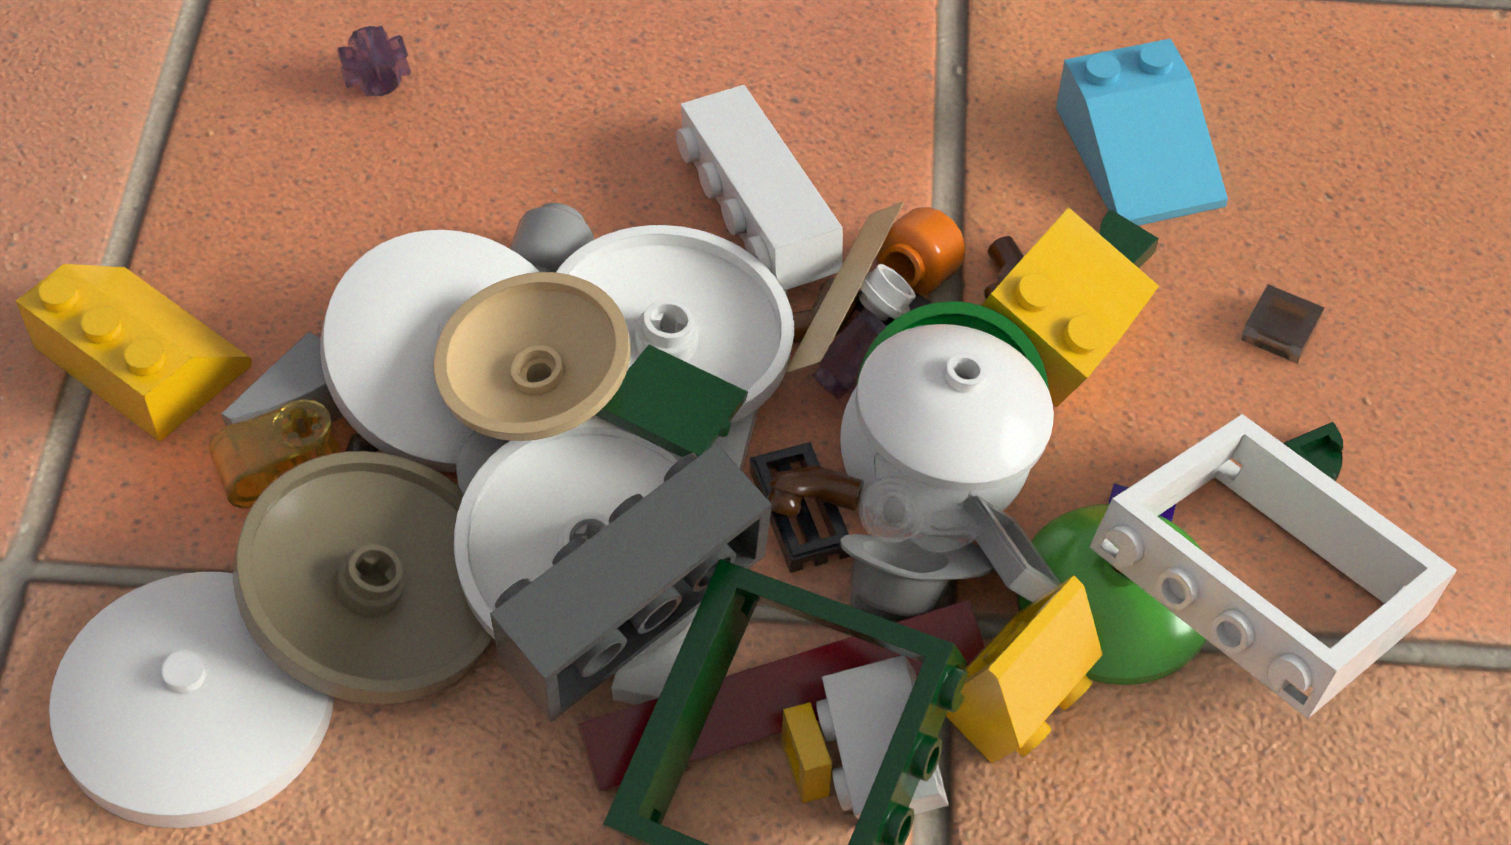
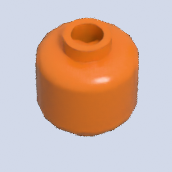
[876,207,965,295]

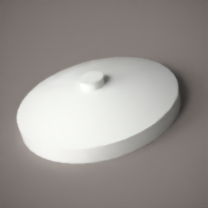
[556,225,794,424]
[320,230,546,472]
[454,415,698,673]
[49,572,335,828]

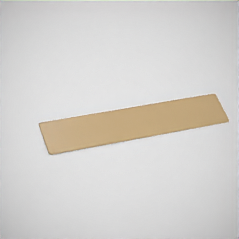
[786,202,903,373]

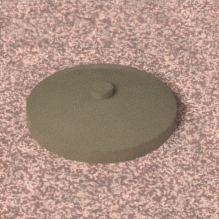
[233,451,493,704]

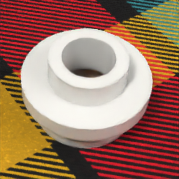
[859,264,916,321]

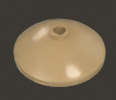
[433,272,631,441]

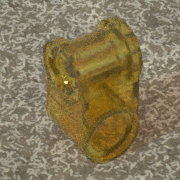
[208,399,342,509]

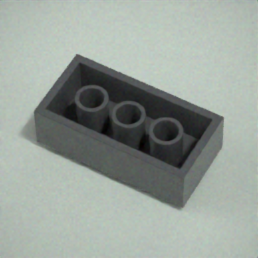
[490,443,772,723]

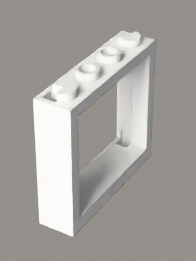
[1089,414,1457,719]

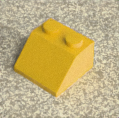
[946,575,1103,763]

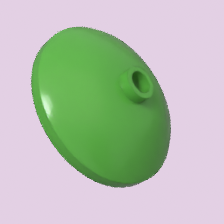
[1016,504,1207,685]

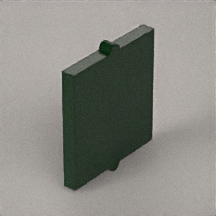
[596,344,748,458]

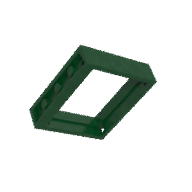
[603,559,969,845]

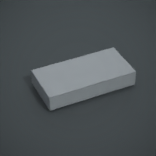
[956,495,1061,603]

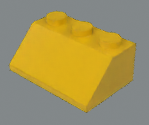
[15,264,252,442]

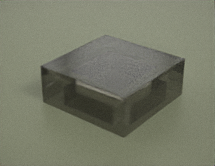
[1241,284,1325,364]

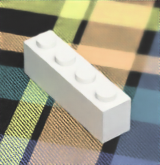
[676,85,843,291]

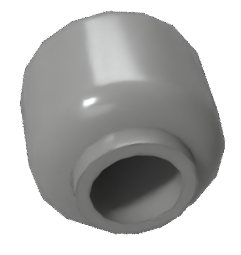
[510,203,594,273]

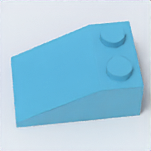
[1056,38,1228,226]

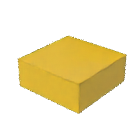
[781,703,832,803]

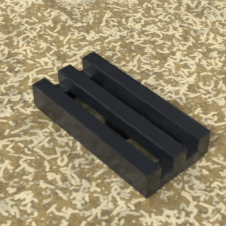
[749,442,851,573]

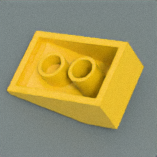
[981,207,1159,407]

